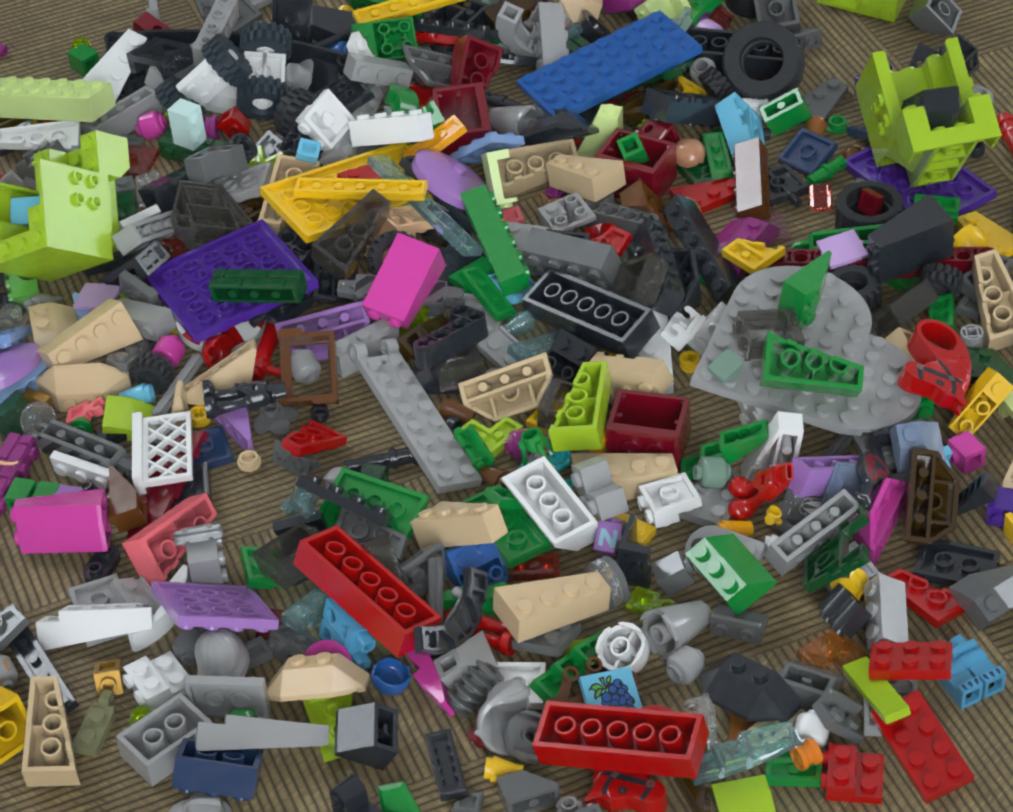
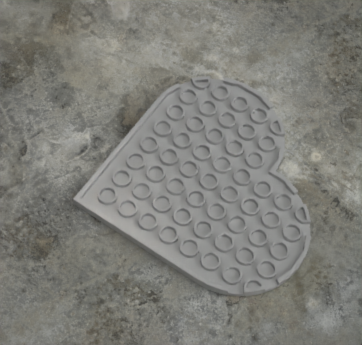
[690,266,922,436]

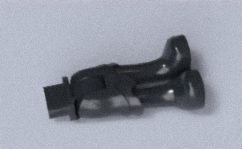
[202,380,286,419]

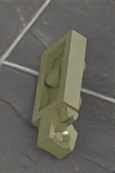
[72,689,116,757]

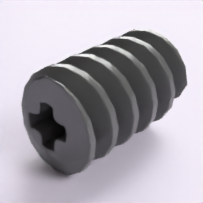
[447,660,505,718]

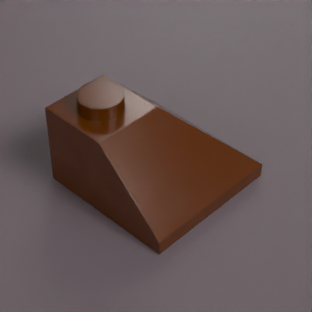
[619,179,674,233]

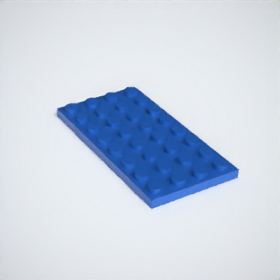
[516,10,703,116]

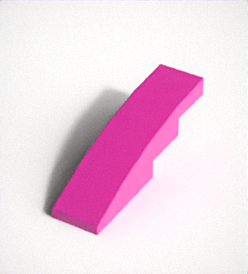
[406,650,455,717]

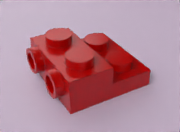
[821,743,884,805]

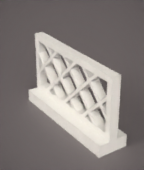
[132,411,193,495]

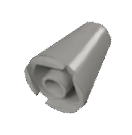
[489,105,545,136]
[640,600,711,660]

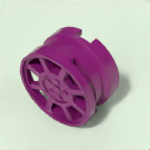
[202,115,221,140]

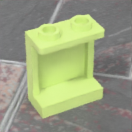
[634,0,691,20]
[481,149,518,209]

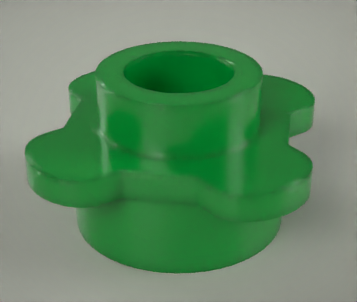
[826,115,849,134]

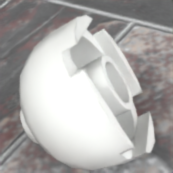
[595,622,650,673]

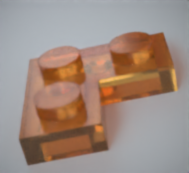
[797,630,870,669]

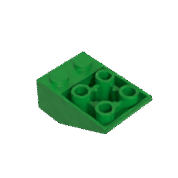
[350,17,418,61]

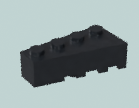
[641,88,723,128]

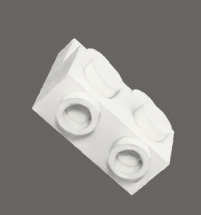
[295,89,356,151]
[636,472,702,529]
[122,651,188,713]

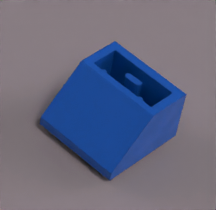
[444,542,510,587]

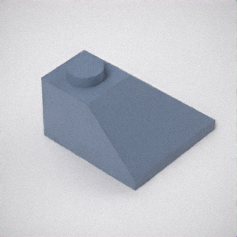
[889,421,946,473]

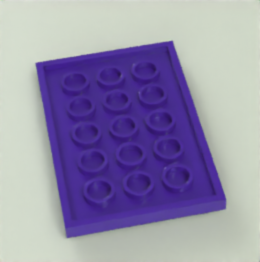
[845,146,997,216]

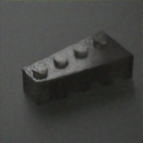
[312,189,390,280]

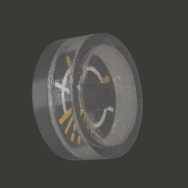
[584,556,629,611]

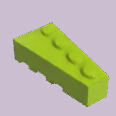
[548,361,612,452]

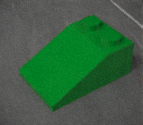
[776,250,832,331]

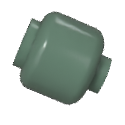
[693,456,731,489]

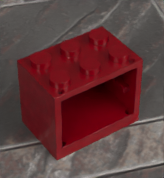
[429,82,492,156]
[594,128,677,200]
[606,389,691,473]

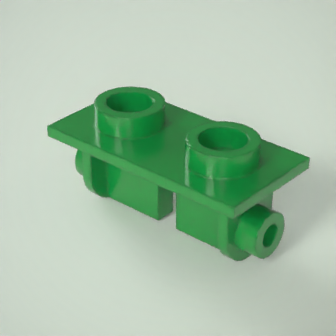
[453,424,496,475]

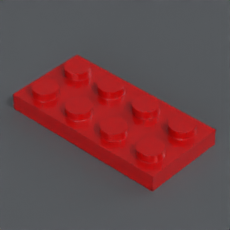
[870,690,975,804]

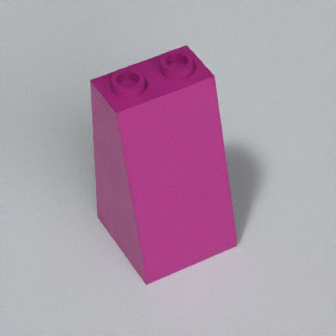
[362,233,446,329]
[10,489,112,554]

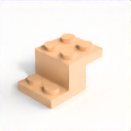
[355,204,436,262]

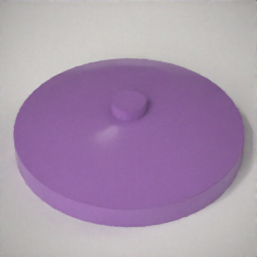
[411,150,489,210]
[0,342,42,390]

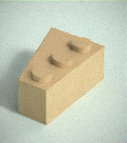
[546,154,626,202]

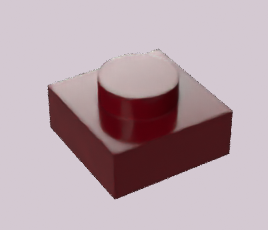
[857,187,885,216]

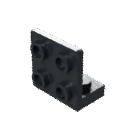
[614,514,652,589]

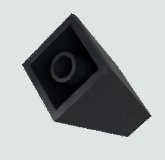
[866,195,954,283]

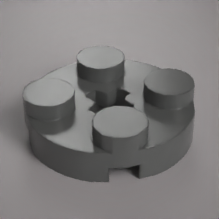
[504,710,542,765]

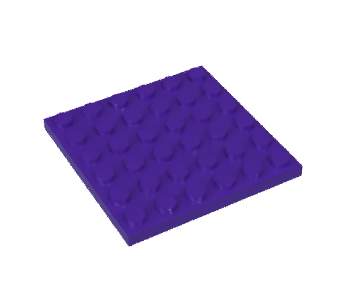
[144,219,319,344]

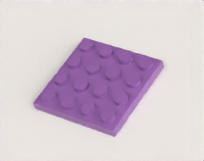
[151,581,279,633]

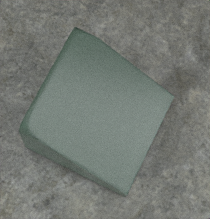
[707,349,744,384]

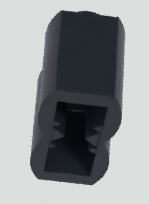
[818,583,872,639]

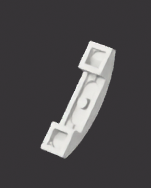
[128,564,191,652]

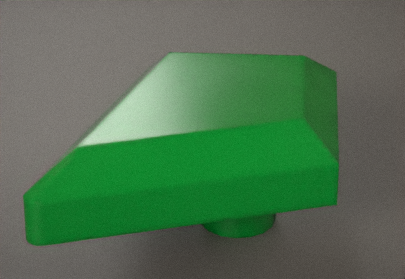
[377,781,422,812]

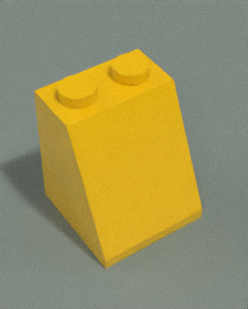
[0,686,27,765]

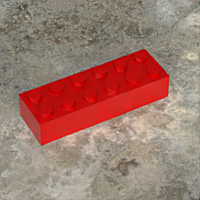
[293,525,442,658]
[532,700,709,779]

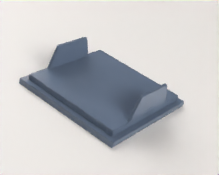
[820,462,863,506]

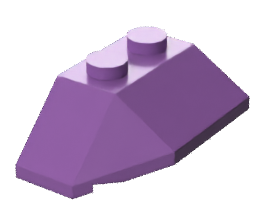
[275,300,370,362]

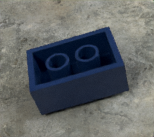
[171,738,264,801]

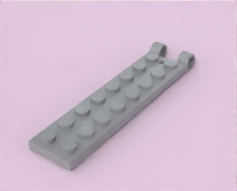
[349,338,482,494]

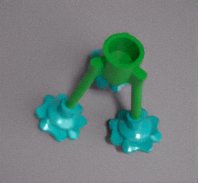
[518,428,574,492]

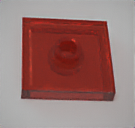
[123,145,160,180]

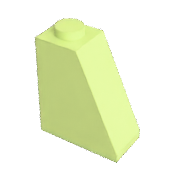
[577,104,623,158]

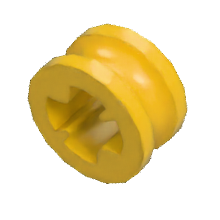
[679,350,700,373]
[189,405,211,428]

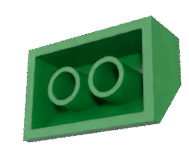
[685,534,777,616]

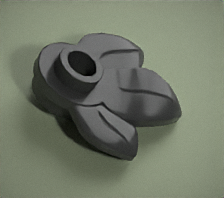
[253,401,299,436]

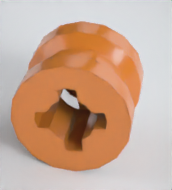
[789,738,823,772]

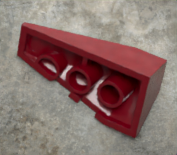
[451,34,503,90]

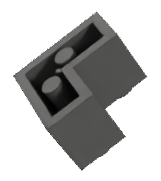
[183,144,249,187]

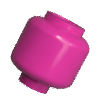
[135,110,168,141]
[152,335,186,368]

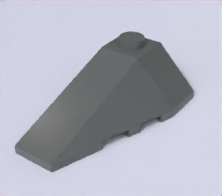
[948,564,1013,631]

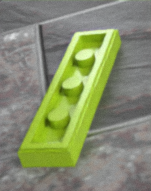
[842,656,911,724]

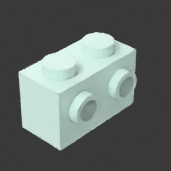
[167,98,207,151]

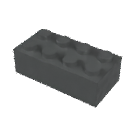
[521,227,625,292]

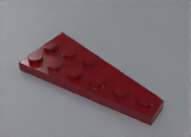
[125,430,209,559]

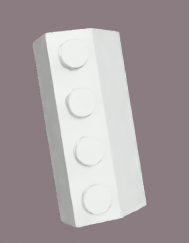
[502,456,598,551]

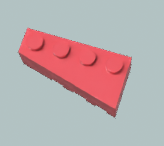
[122,493,217,586]

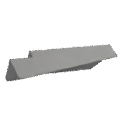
[195,714,329,751]

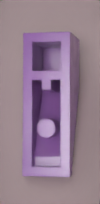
[213,408,254,451]

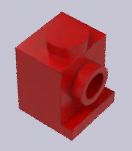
[216,106,251,139]

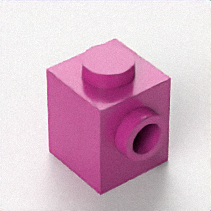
[948,431,986,475]

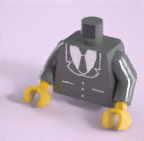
[765,488,823,536]

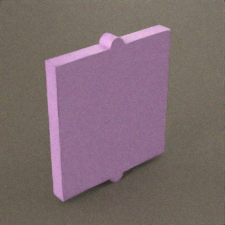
[816,229,868,270]
[73,283,120,312]

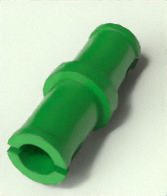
[805,155,847,189]

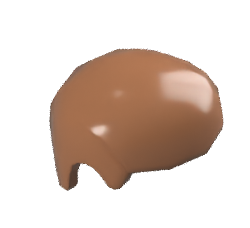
[676,138,706,168]

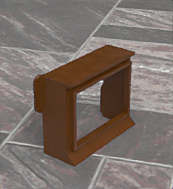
[277,328,339,407]

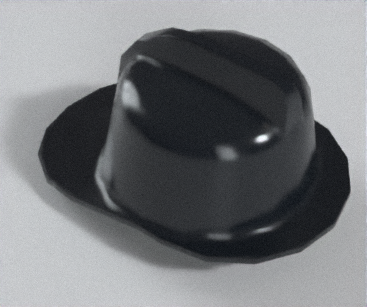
[575,10,612,44]

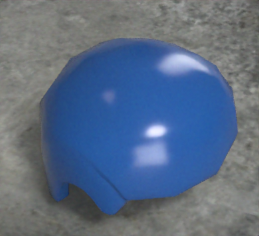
[371,657,412,696]

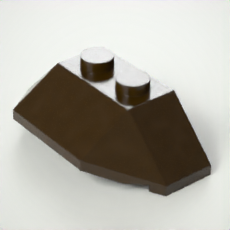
[616,77,680,126]
[902,448,960,545]

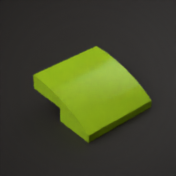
[102,395,155,441]
[711,774,776,812]

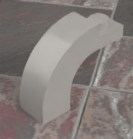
[495,1,538,58]

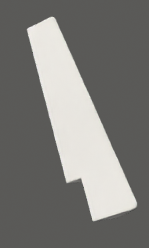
[36,603,154,650]

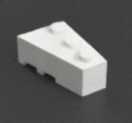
[741,411,804,490]

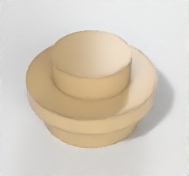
[237,450,262,472]

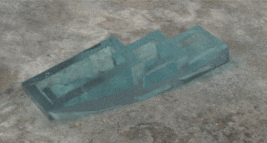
[691,721,801,786]

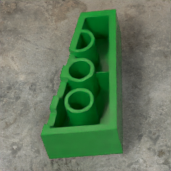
[760,332,864,397]

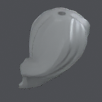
[194,628,250,677]
[474,679,530,756]

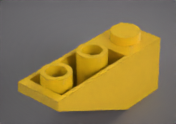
[947,367,1013,435]

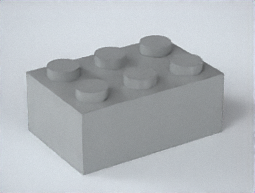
[116,693,212,787]

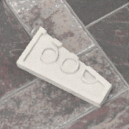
[0,121,82,152]

